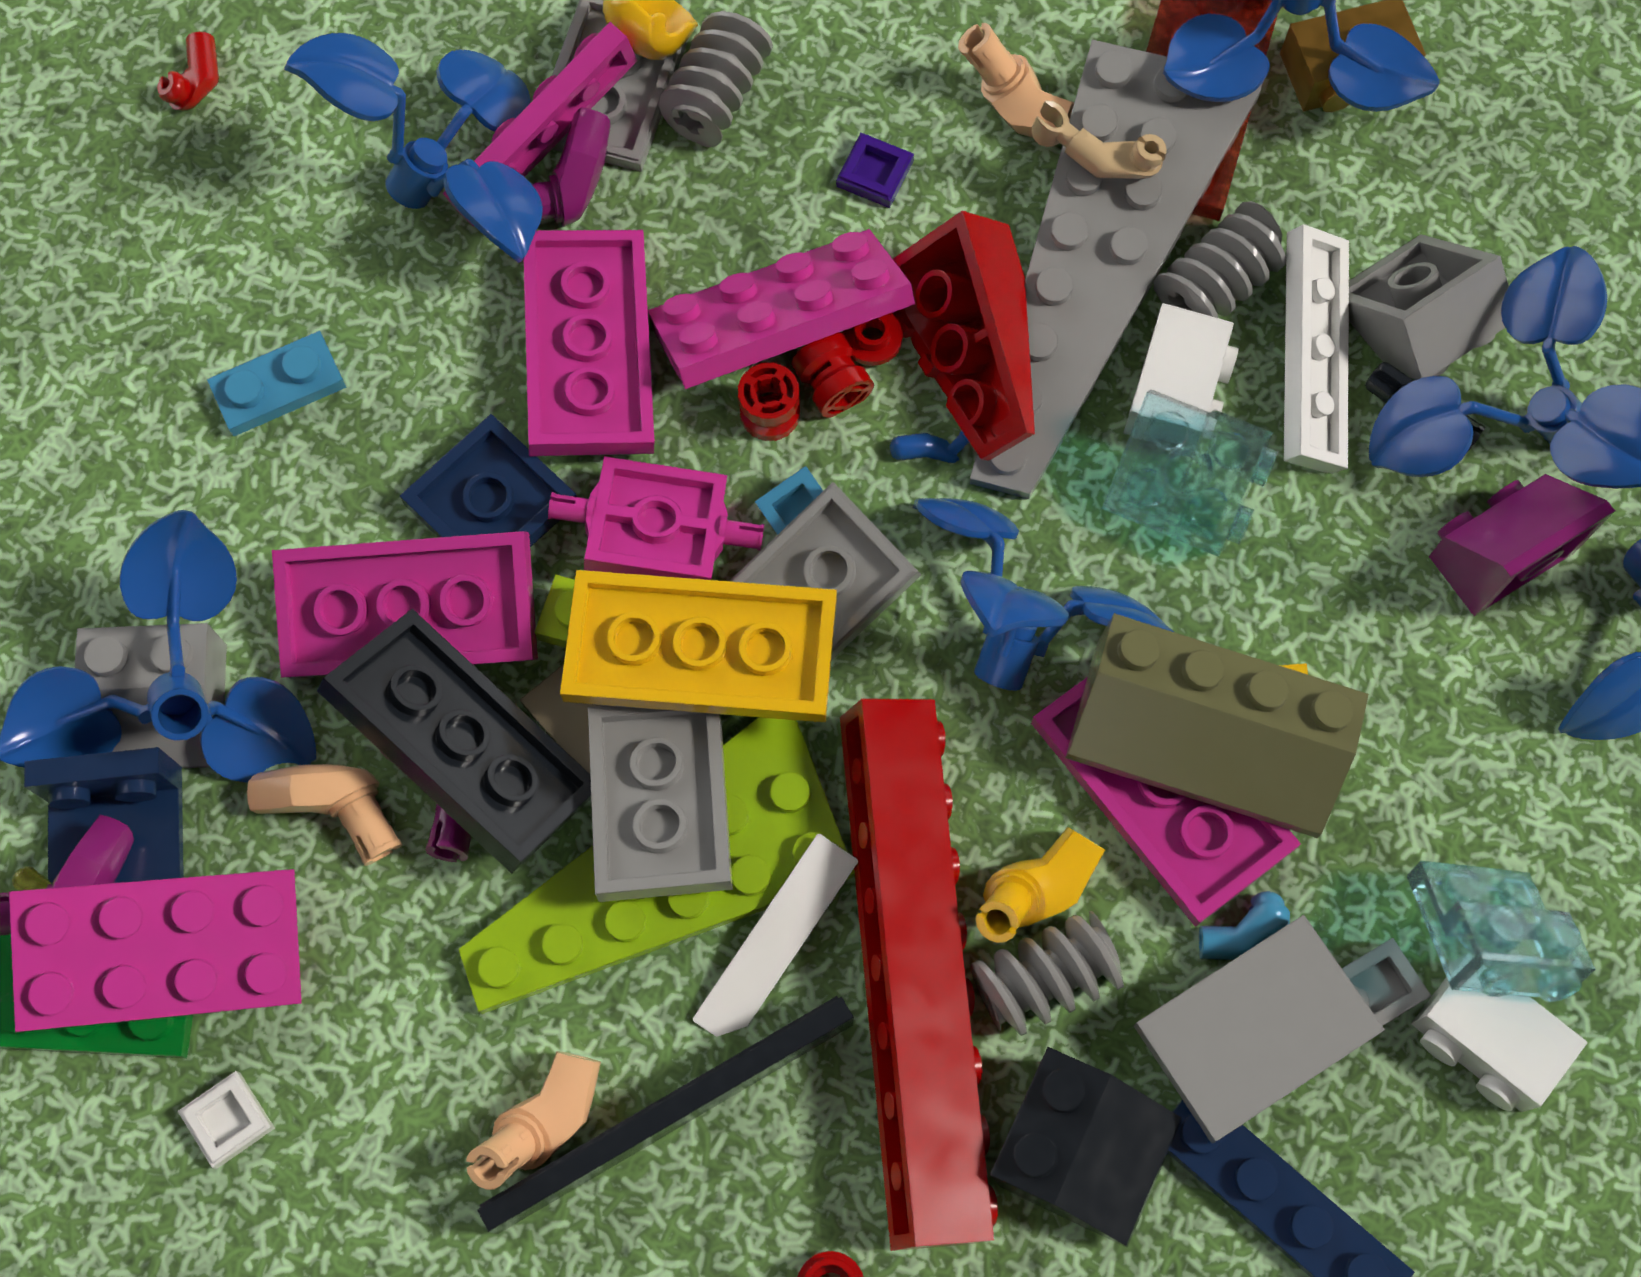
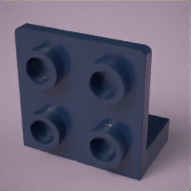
[24,747,184,885]

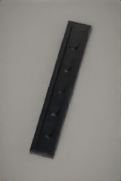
[477,996,854,1234]

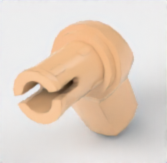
[958,23,1074,137]
[247,764,403,866]
[466,1051,601,1190]

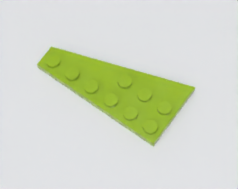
[458,717,855,1014]

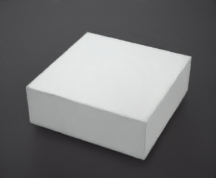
[178,1071,275,1169]

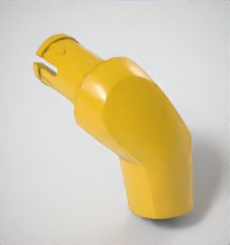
[976,827,1105,943]

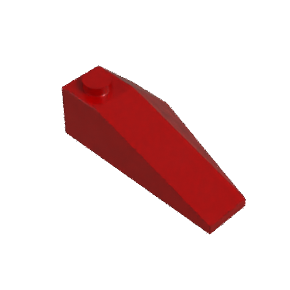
[892,211,1035,461]

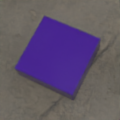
[836,133,914,208]

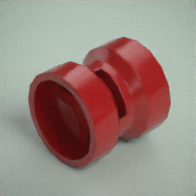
[791,332,875,418]
[738,362,800,441]

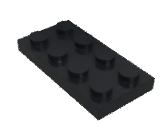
[317,609,591,874]

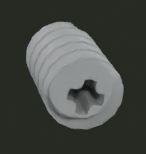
[658,11,773,147]
[1154,201,1286,318]
[970,911,1124,1036]

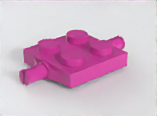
[548,456,764,580]

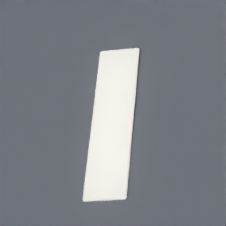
[693,834,858,1037]

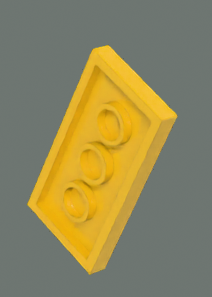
[560,570,837,723]

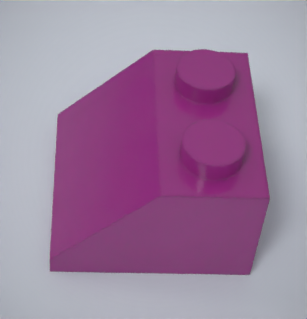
[1429,474,1615,616]

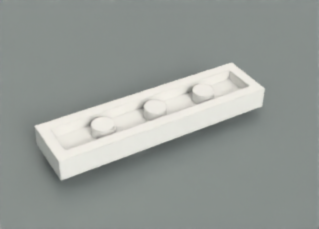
[1284,224,1349,473]

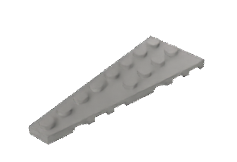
[969,39,1263,499]

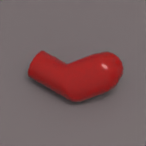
[157,31,219,111]

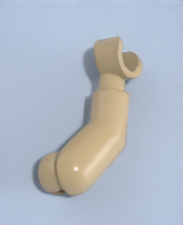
[1032,100,1167,179]

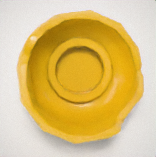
[603,0,698,60]

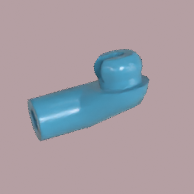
[1199,891,1290,960]

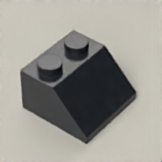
[990,1047,1182,1247]

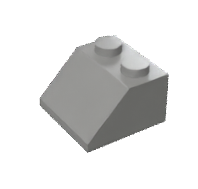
[1349,234,1509,380]
[75,623,227,768]

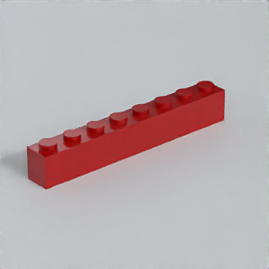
[840,699,998,1251]

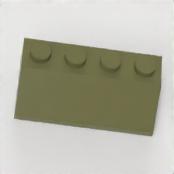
[1065,613,1369,838]

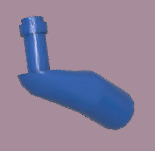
[890,430,970,463]

